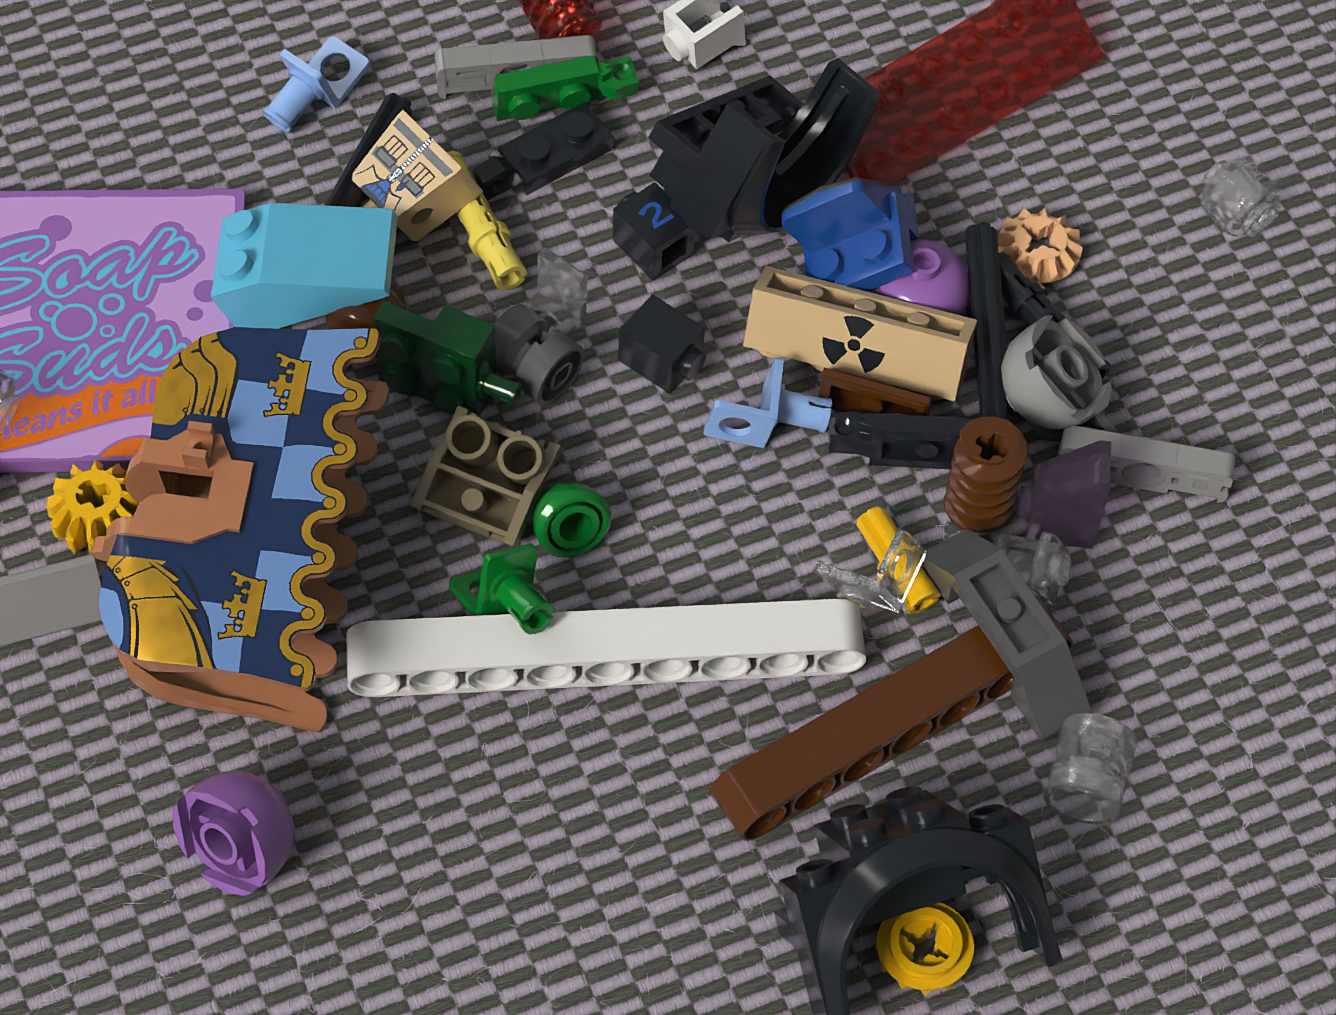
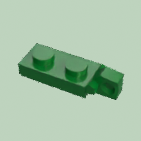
[492,55,639,122]

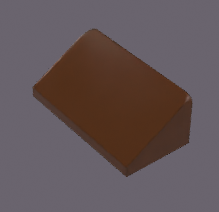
[819,367,933,416]

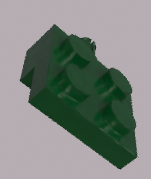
[374,301,522,417]

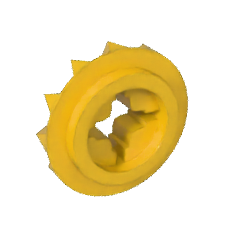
[875,902,974,996]

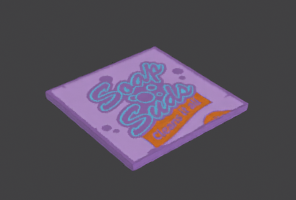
[0,189,246,473]

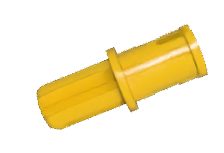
[857,506,941,614]

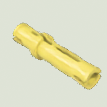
[447,151,528,290]

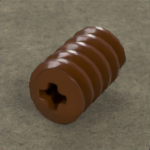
[943,417,1027,533]

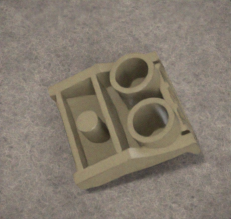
[410,406,564,547]

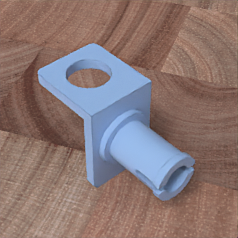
[262,36,370,133]
[703,358,832,448]

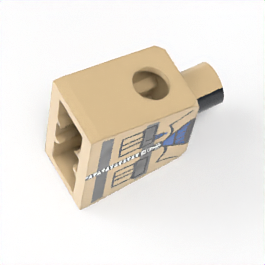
[352,110,483,241]

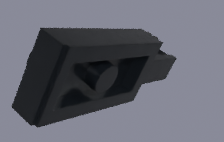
[473,102,614,201]
[828,411,974,470]

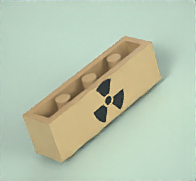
[743,266,977,401]

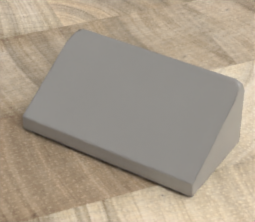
[0,555,102,646]

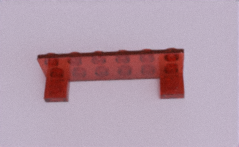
[845,0,1104,184]

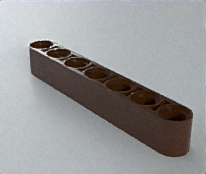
[709,596,1073,841]

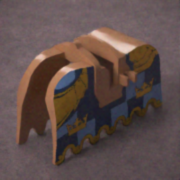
[91,327,390,733]

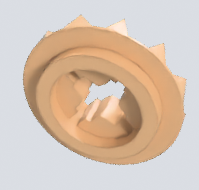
[998,207,1083,283]

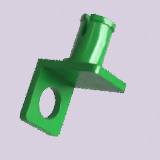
[449,543,554,635]

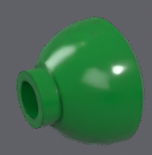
[533,483,611,558]

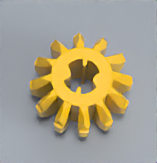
[46,458,139,559]

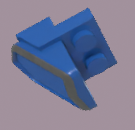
[781,177,919,291]

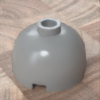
[1001,315,1112,429]

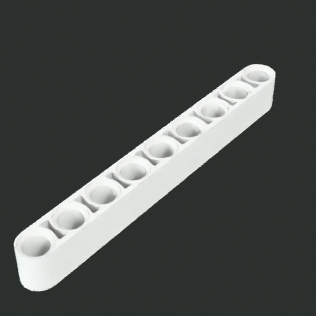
[346,599,866,697]

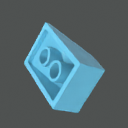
[211,203,398,329]

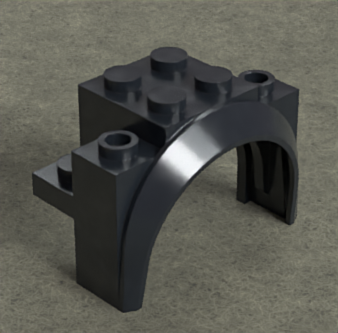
[648,58,882,243]
[774,787,1063,1015]

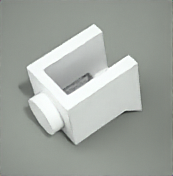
[663,0,746,70]

